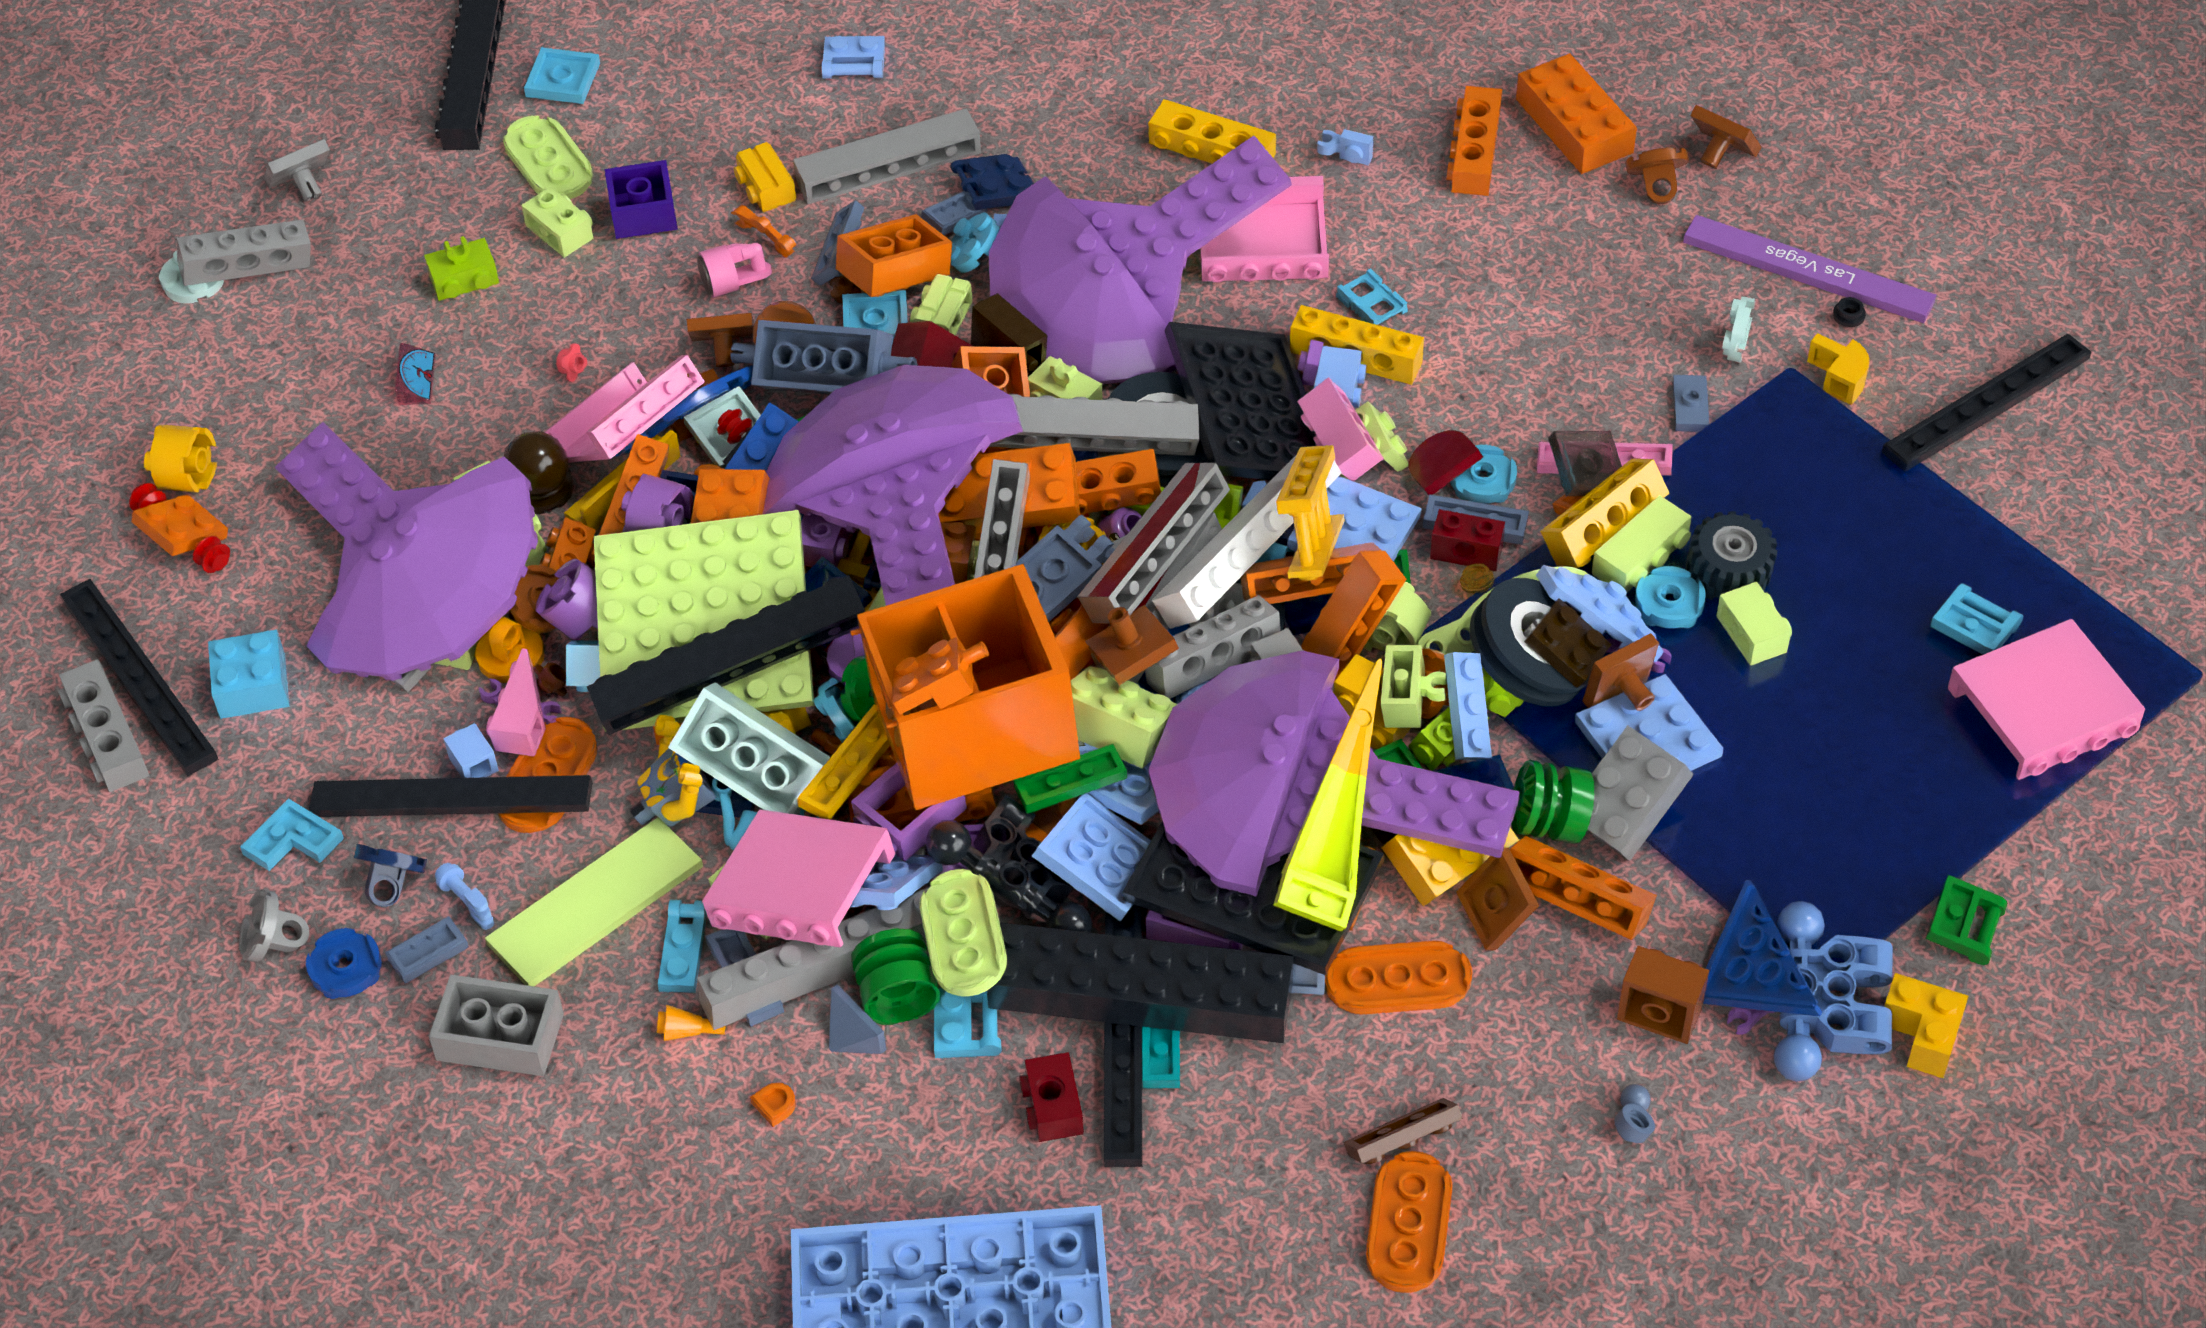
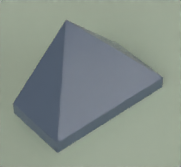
[829,984,886,1054]

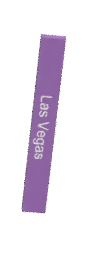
[1683,215,1936,323]

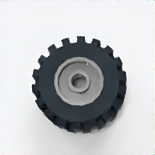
[1686,511,1778,600]

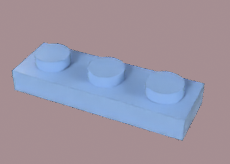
[1444,652,1492,760]

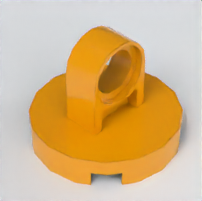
[475,617,544,683]

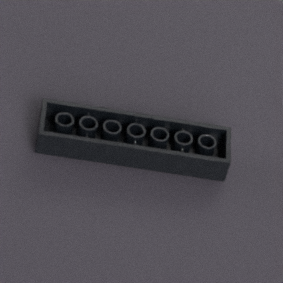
[987,922,1294,1043]

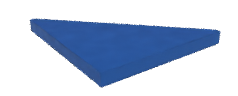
[1703,880,1822,1016]

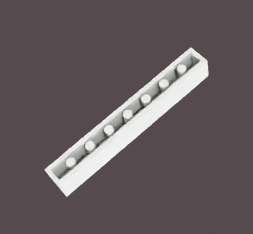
[1152,445,1342,629]

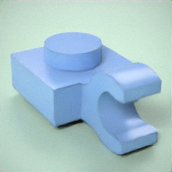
[1317,129,1373,166]

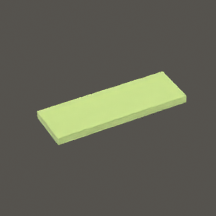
[485,817,703,986]

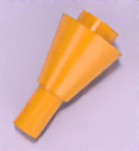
[656,1004,726,1041]

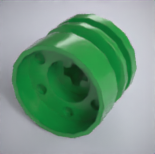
[1511,760,1595,844]
[851,928,940,1025]

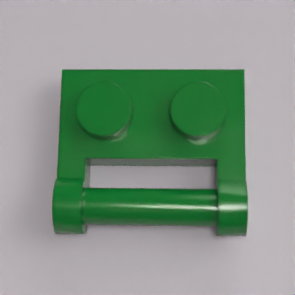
[1925,875,2008,966]

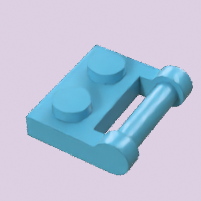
[1930,583,2023,655]
[934,988,1002,1058]

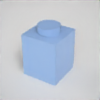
[443,723,499,778]

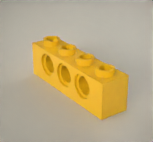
[1148,99,1276,164]
[1290,305,1424,385]
[1540,459,1670,568]

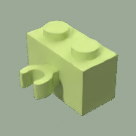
[1028,356,1103,400]
[1381,645,1447,728]

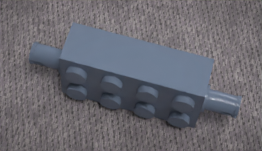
[731,320,917,395]

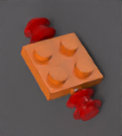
[129,483,230,573]

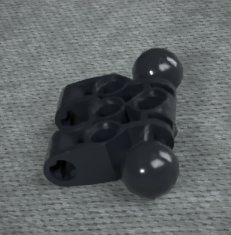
[926,795,1093,933]

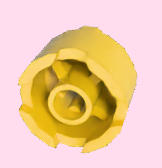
[144,424,217,492]

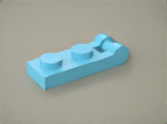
[658,900,707,993]

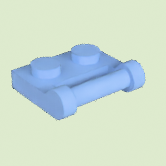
[822,36,885,79]

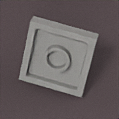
[263,139,330,202]

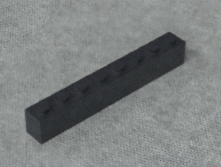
[435,0,506,150]
[587,575,865,735]

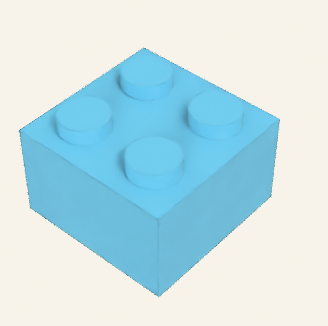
[208,629,290,719]

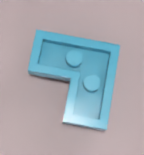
[240,798,344,871]

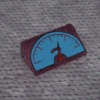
[395,343,436,405]

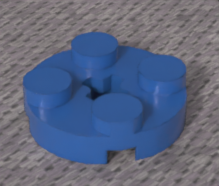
[306,928,382,999]

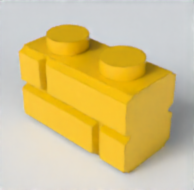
[733,142,796,212]

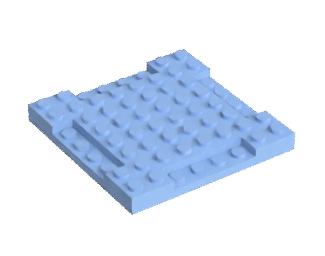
[791,1205,1111,1328]

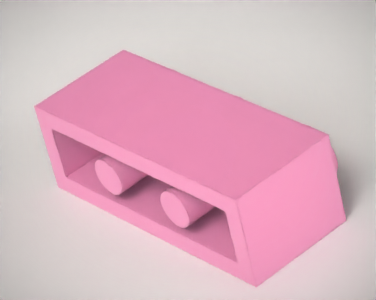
[1297,377,1384,481]

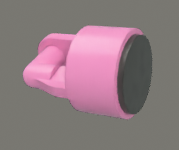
[697,243,772,298]

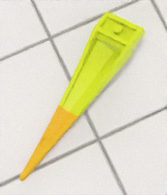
[1273,658,1382,931]

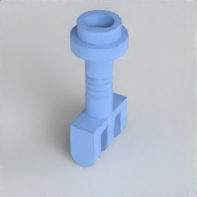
[435,863,494,930]

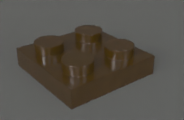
[1524,598,1612,688]

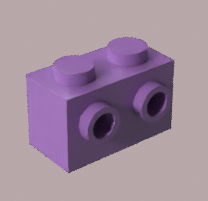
[801,513,857,571]

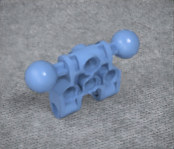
[1773,901,1893,1082]

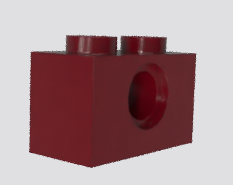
[1430,509,1506,571]
[1019,1052,1084,1142]

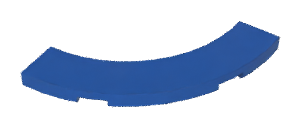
[613,365,753,457]

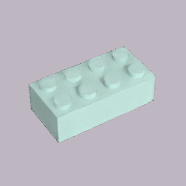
[668,683,830,815]

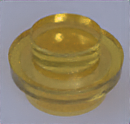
[1460,564,1495,594]

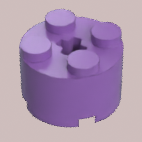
[622,474,693,532]
[536,559,598,640]

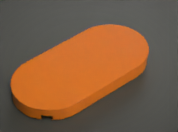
[498,717,598,833]
[1325,941,1472,1014]
[1366,1151,1452,1293]

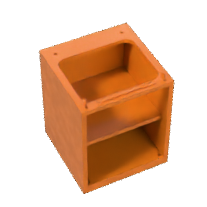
[850,564,1080,811]

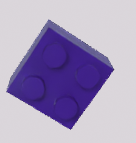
[604,160,678,239]

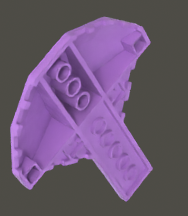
[989,136,1292,384]
[763,365,1023,605]
[275,422,538,681]
[1148,650,1519,896]

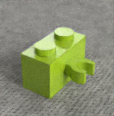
[424,236,499,301]

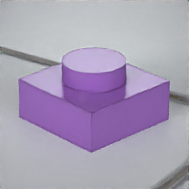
[1297,339,1324,386]

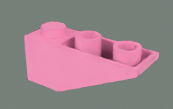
[486,648,546,756]

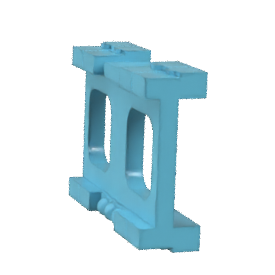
[1336,268,1408,325]

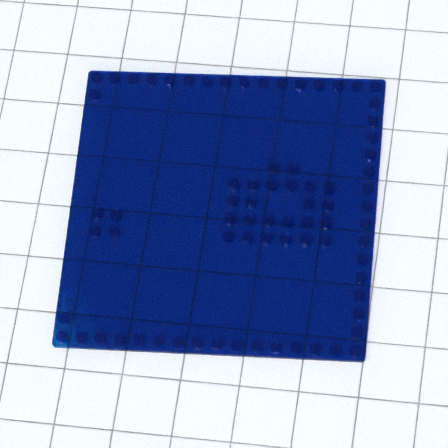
[1421,368,2203,963]

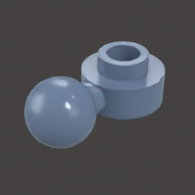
[1614,1084,1655,1143]

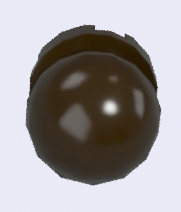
[504,431,574,515]

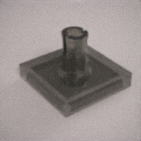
[1548,431,1622,496]

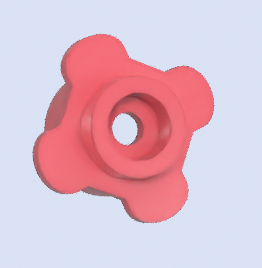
[556,343,587,382]

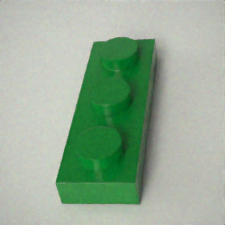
[1013,744,1127,814]

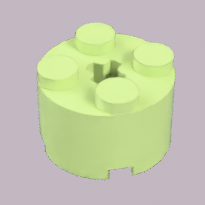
[1364,582,1431,657]

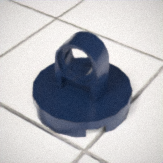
[354,844,427,907]

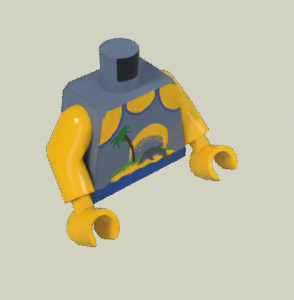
[630,715,716,826]

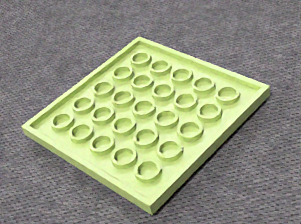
[594,510,814,732]

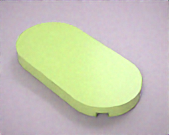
[503,116,593,199]
[920,869,1007,997]

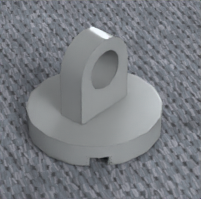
[239,889,309,963]

